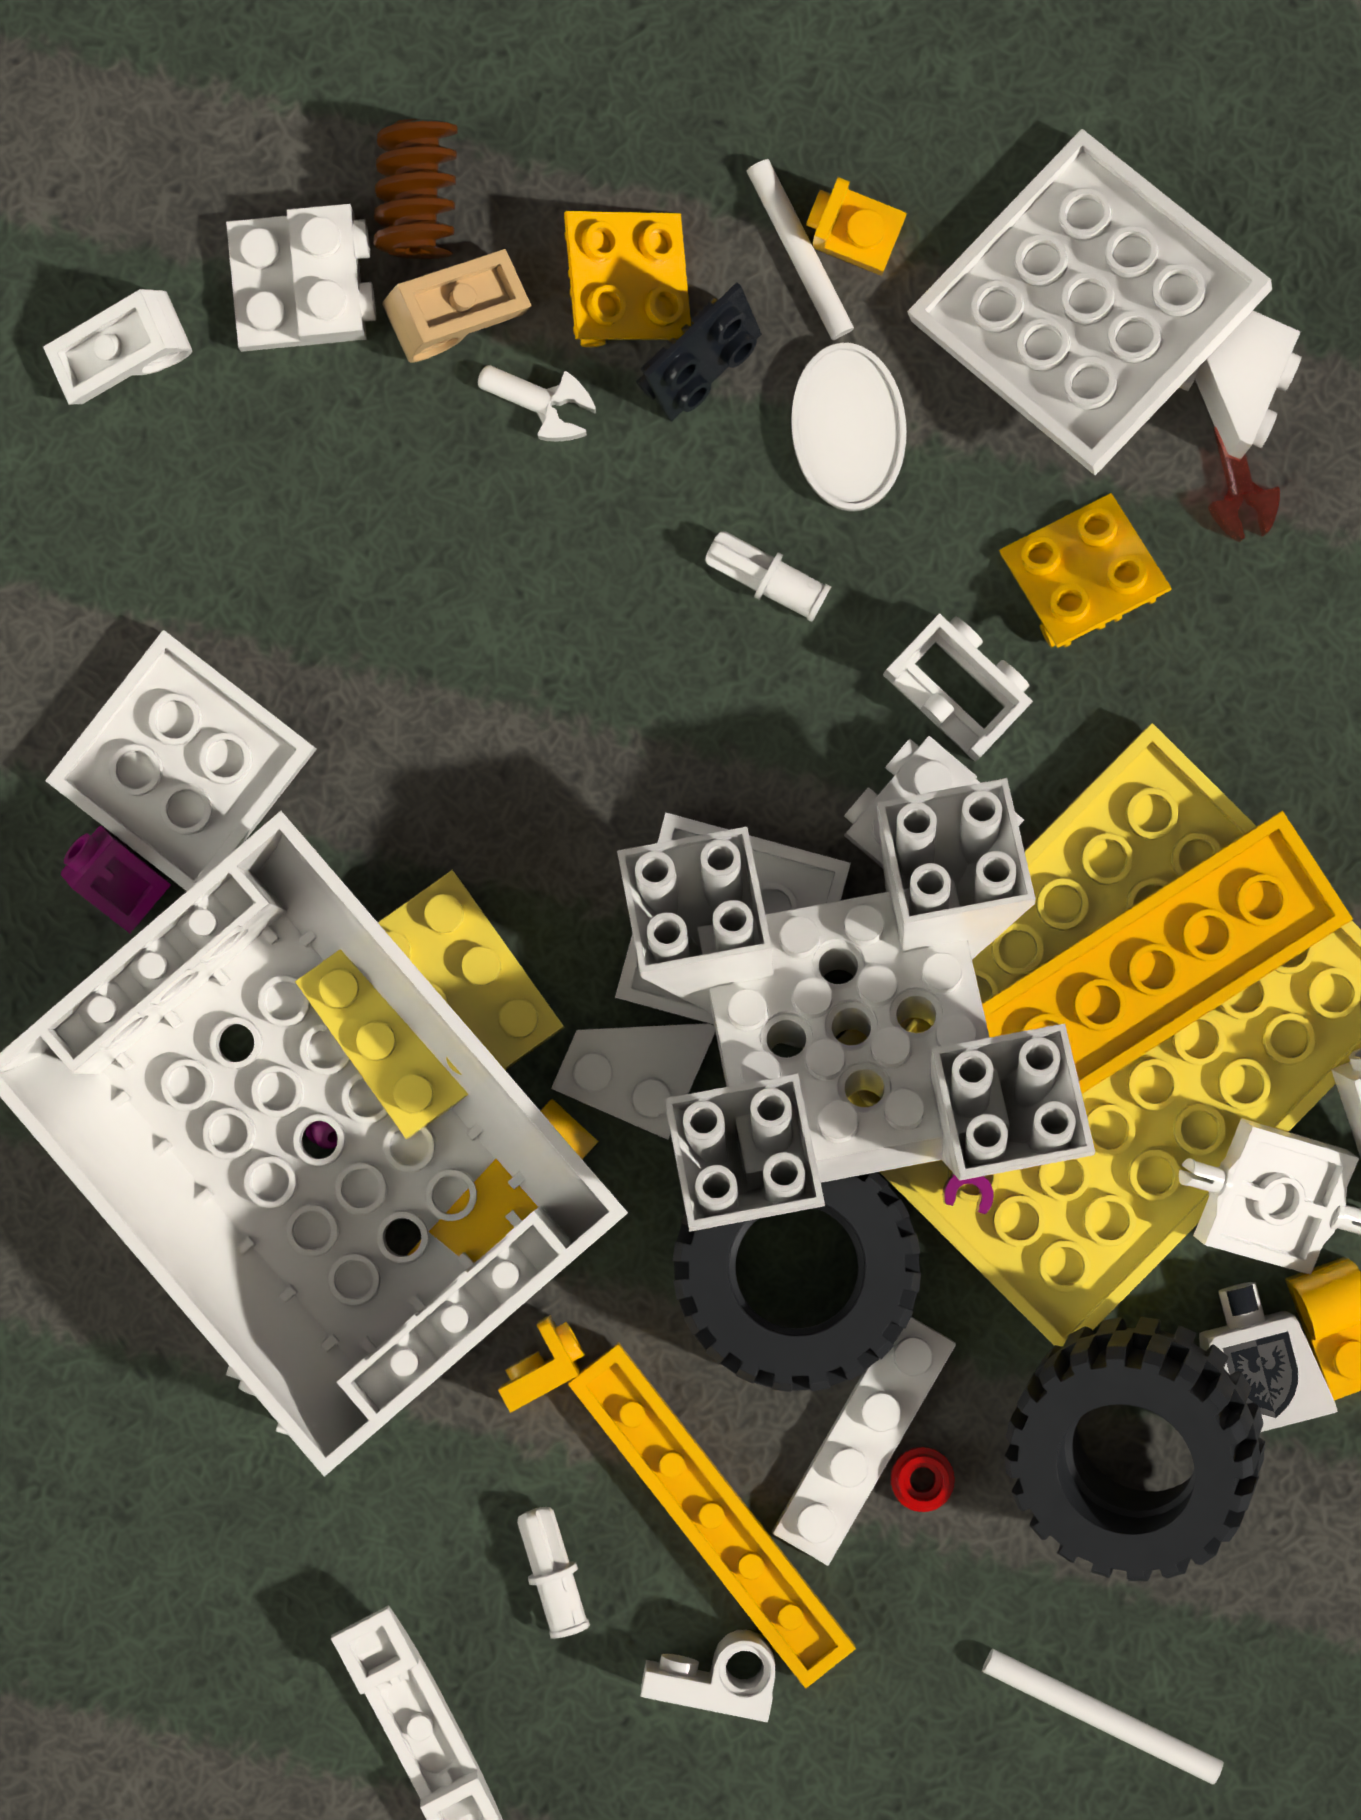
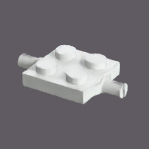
[1179,1118,1361,1274]

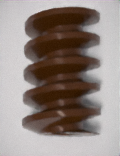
[373,119,458,259]

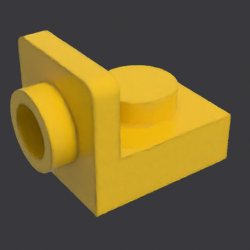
[806,177,907,276]
[498,1315,585,1413]

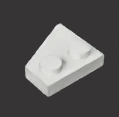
[551,1023,715,1140]

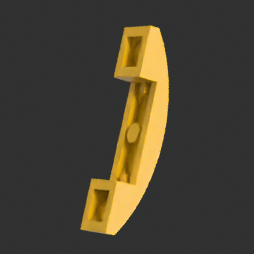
[408,1099,599,1263]

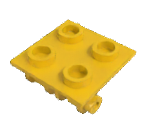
[564,211,691,347]
[999,493,1171,648]

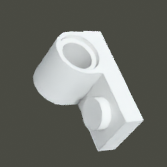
[43,289,192,405]
[641,1630,775,1722]

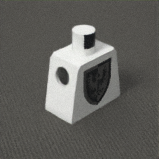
[1199,1282,1338,1432]

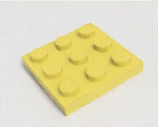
[295,870,565,1139]

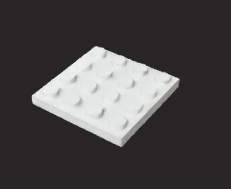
[907,129,1272,475]

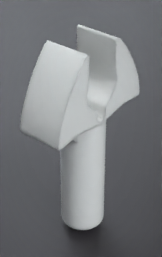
[478,365,596,442]

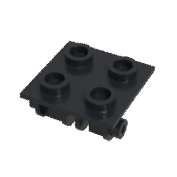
[636,282,762,422]

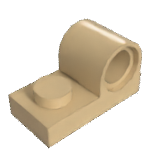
[382,249,532,363]

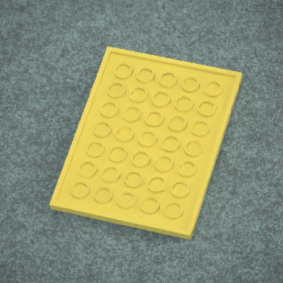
[837,723,1361,1346]

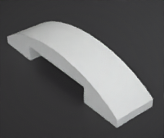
[331,1605,503,1820]

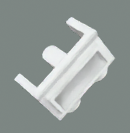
[883,613,1033,761]

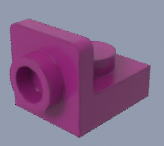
[61,826,171,934]

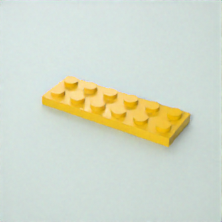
[982,811,1353,1094]

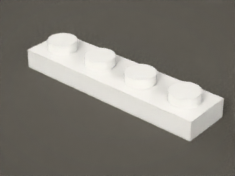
[772,1317,956,1566]

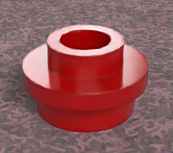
[890,1447,955,1512]

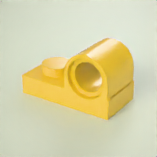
[1285,1257,1361,1401]

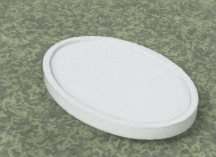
[791,343,907,511]

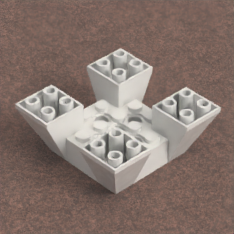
[617,778,1095,1232]

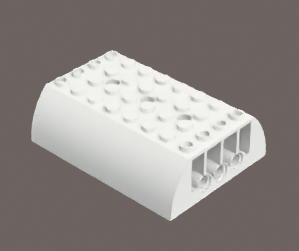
[0,811,628,1477]

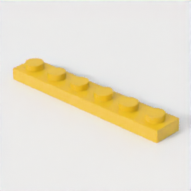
[568,1342,856,1689]

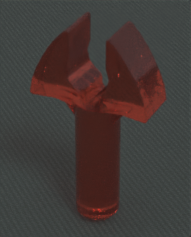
[1208,427,1280,542]

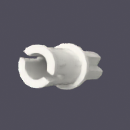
[705,531,831,622]
[517,1507,590,1639]

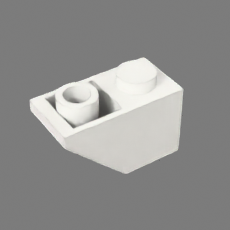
[1195,310,1302,462]

